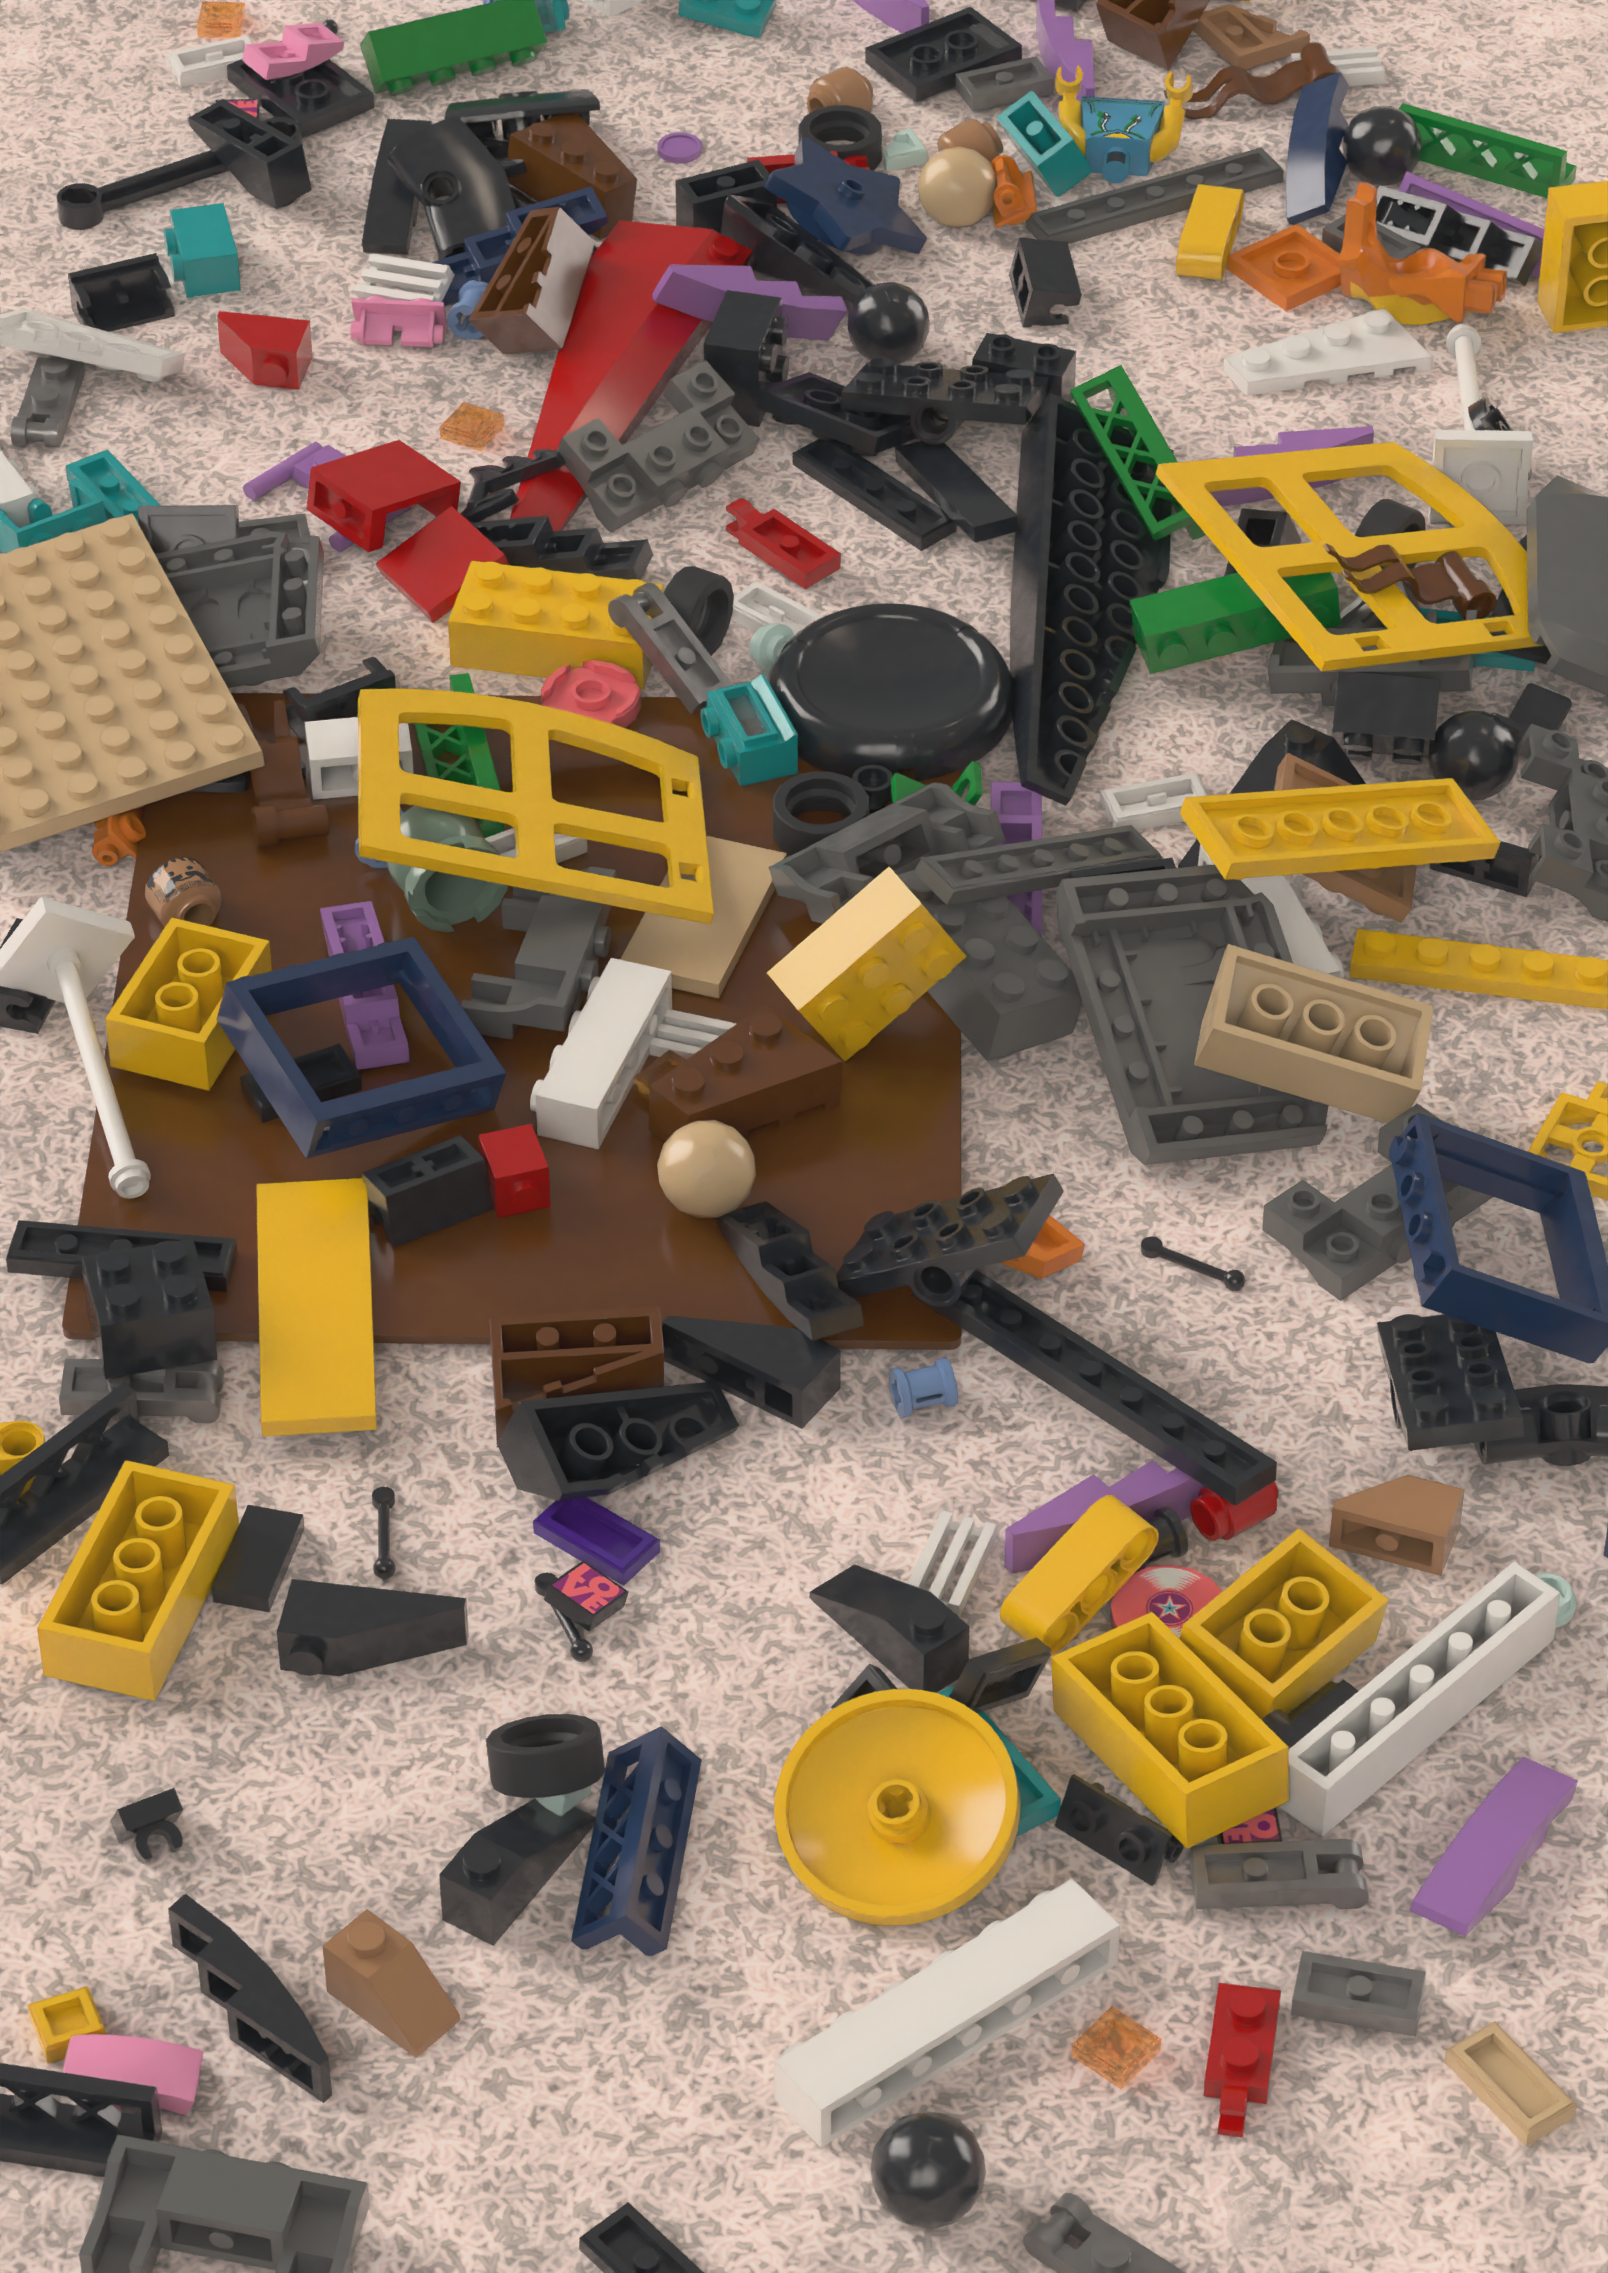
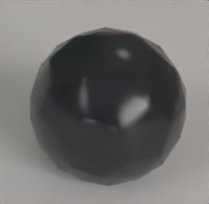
[1342,106,1422,186]
[847,282,930,364]
[1429,710,1519,801]
[870,2111,986,2229]

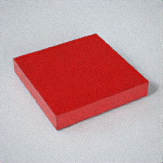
[375,506,509,623]

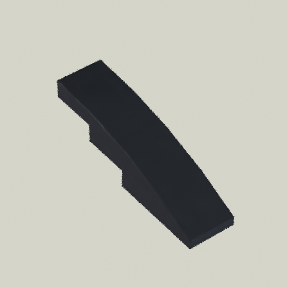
[362,119,432,255]
[1376,185,1543,286]
[471,516,653,580]
[716,1201,864,1341]
[168,1893,332,2103]

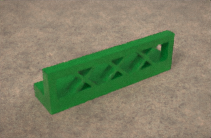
[1398,103,1577,198]
[1070,365,1206,541]
[413,673,505,838]

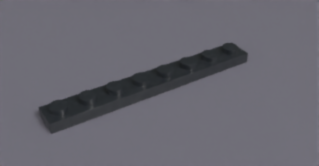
[912,1269,1277,1506]

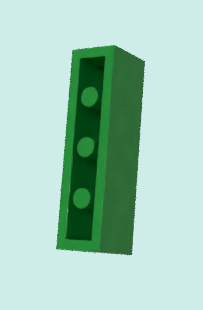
[360,0,547,96]
[1130,572,1341,674]

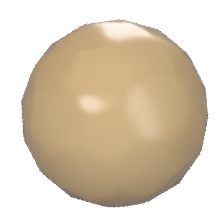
[917,146,997,228]
[657,1120,756,1218]

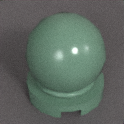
[387,806,508,932]

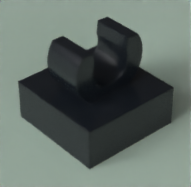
[110,1788,183,1864]

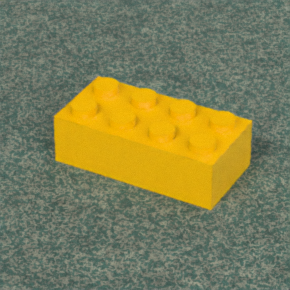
[448,561,664,690]
[37,1460,239,1701]
[1051,1612,1289,1849]

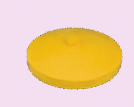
[774,1689,1020,1926]

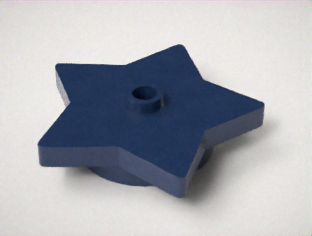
[764,137,928,255]

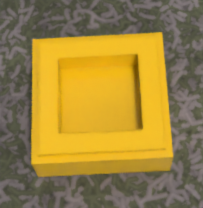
[27,1986,106,2064]

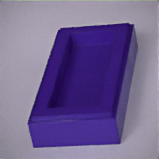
[533,1497,660,1586]

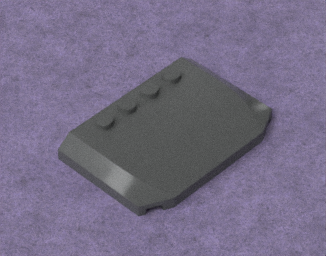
[1527,475,1608,696]
[155,531,324,688]
[1056,865,1329,1165]

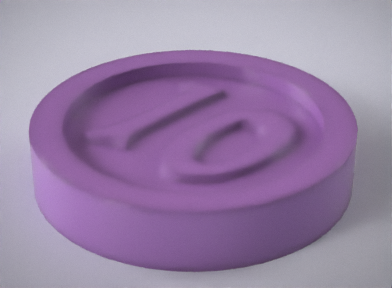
[657,132,702,163]

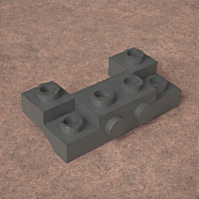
[557,360,760,533]
[1268,610,1478,706]
[1517,724,1608,922]
[769,782,1005,923]
[461,866,616,1039]
[1262,1103,1493,1301]
[79,2135,370,2273]

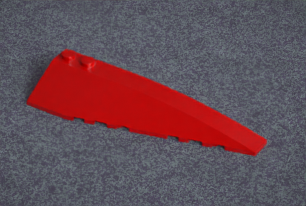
[509,220,752,531]

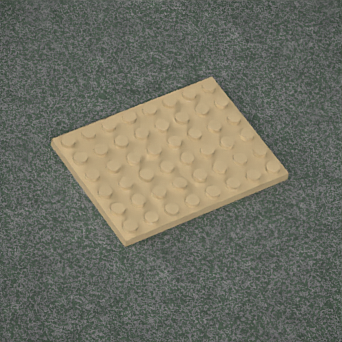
[0,513,265,852]

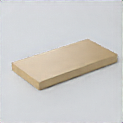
[620,836,787,998]

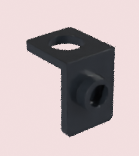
[1492,683,1572,744]

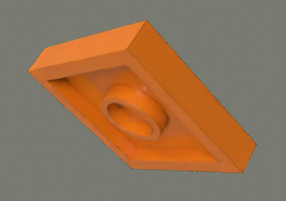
[1227,224,1341,311]

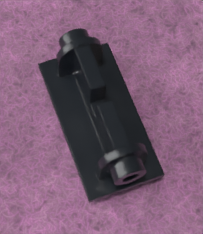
[1055,1774,1184,1886]

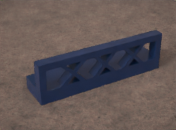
[571,1726,702,1956]

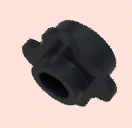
[852,765,893,813]

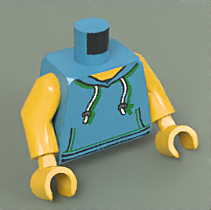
[1055,66,1193,184]

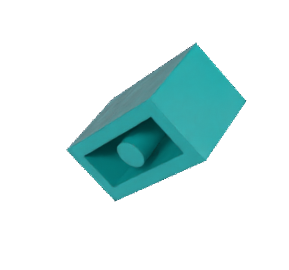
[996,90,1093,197]
[163,203,241,298]

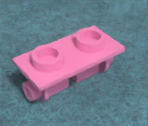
[350,296,448,348]

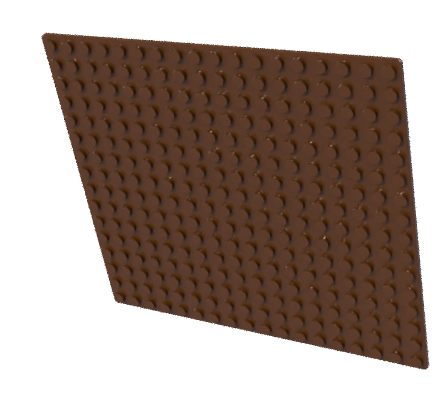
[62,693,962,1350]

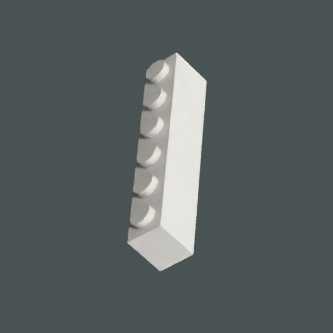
[1278,1562,1560,1837]
[774,1878,1120,2148]

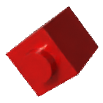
[478,1124,551,1218]

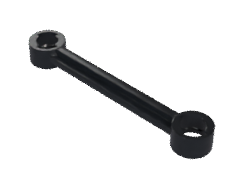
[56,117,302,230]

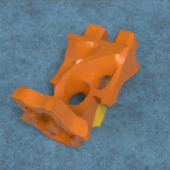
[1338,182,1507,325]

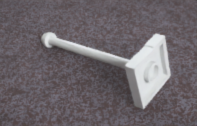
[1428,324,1533,525]
[0,897,151,1199]

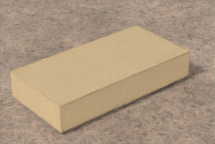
[1444,2021,1577,2147]

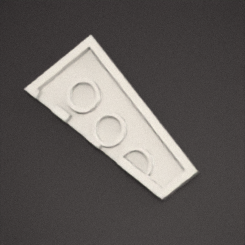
[0,308,185,382]
[1223,308,1432,396]

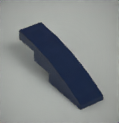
[1286,72,1349,225]
[431,187,608,307]

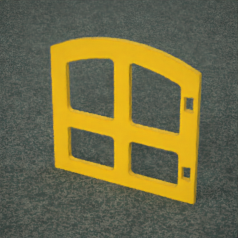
[1156,442,1544,672]
[358,688,714,925]

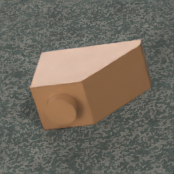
[1329,1475,1464,1576]
[322,1909,460,2058]

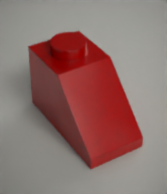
[217,311,313,390]

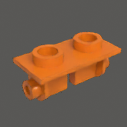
[991,155,1038,229]
[92,805,146,866]

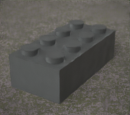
[897,870,1082,1061]

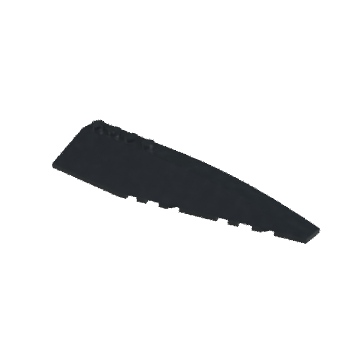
[1010,393,1174,806]

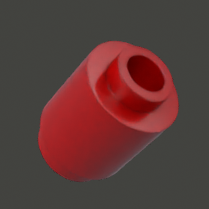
[1190,1481,1279,1541]

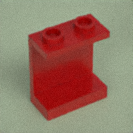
[306,440,461,552]

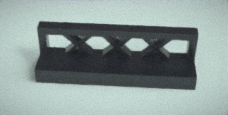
[0,1383,169,1585]
[0,2063,162,2177]

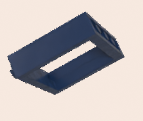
[216,937,506,1159]
[1389,1113,1608,1363]

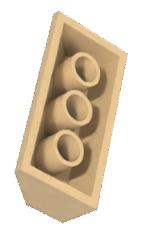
[1194,944,1434,1123]

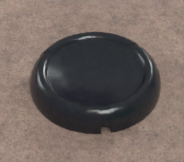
[767,603,1014,781]

